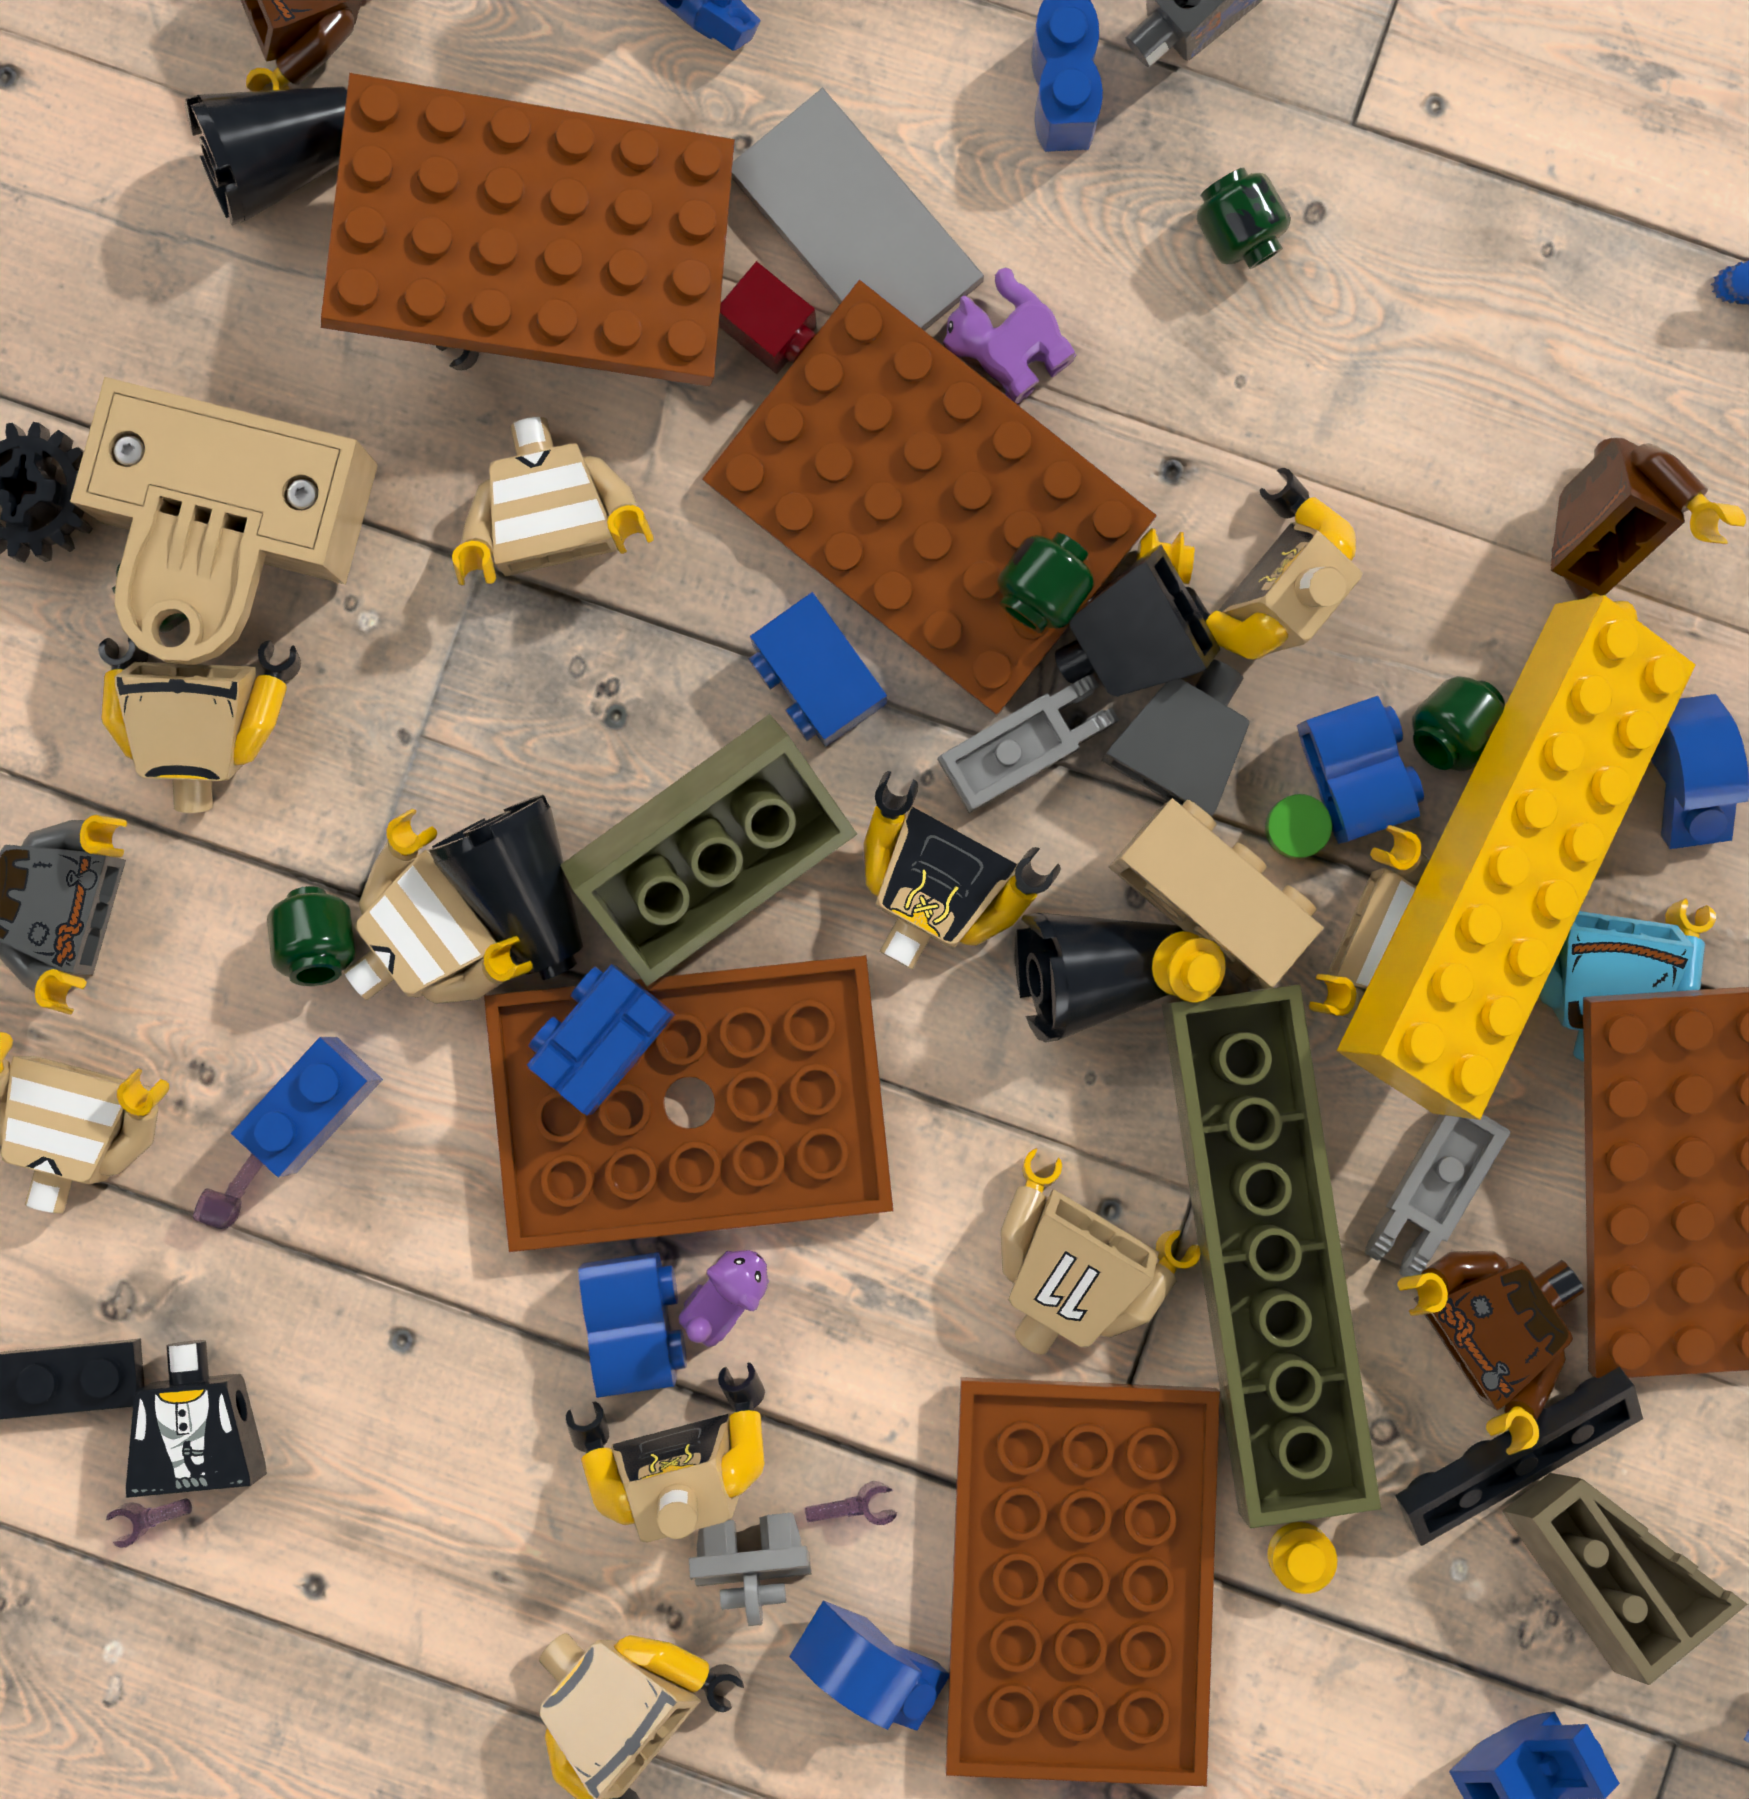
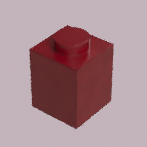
[719,261,817,374]

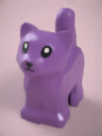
[943,267,1076,405]
[678,1250,769,1347]

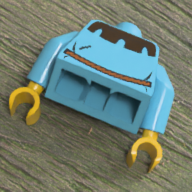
[1539,898,1716,1062]

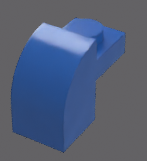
[1651,694,1749,849]
[789,1600,949,1731]
[1449,1711,1620,1799]

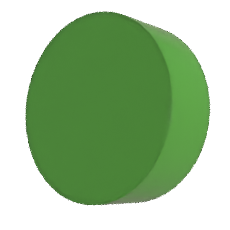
[1265,794,1332,859]

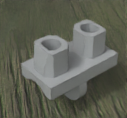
[689,1513,812,1626]

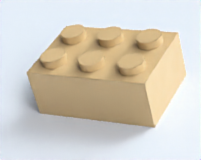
[1109,798,1324,990]

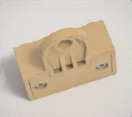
[70,377,378,665]

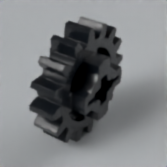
[0,422,93,563]

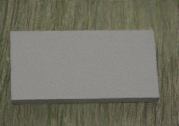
[731,87,984,331]

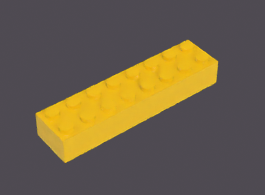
[1336,595,1696,1120]

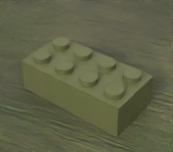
[561,714,857,986]

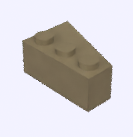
[1502,1473,1748,1685]

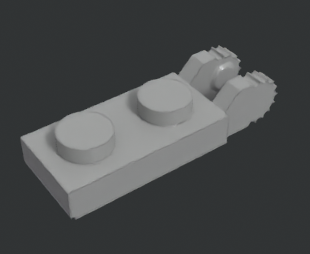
[937,674,1119,814]
[1365,1114,1511,1277]

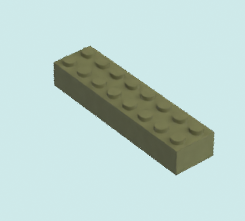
[1162,985,1381,1528]

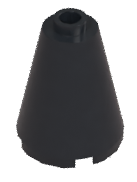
[185,86,347,226]
[429,794,583,980]
[1015,913,1183,1043]

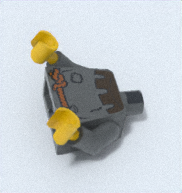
[0,815,127,1015]

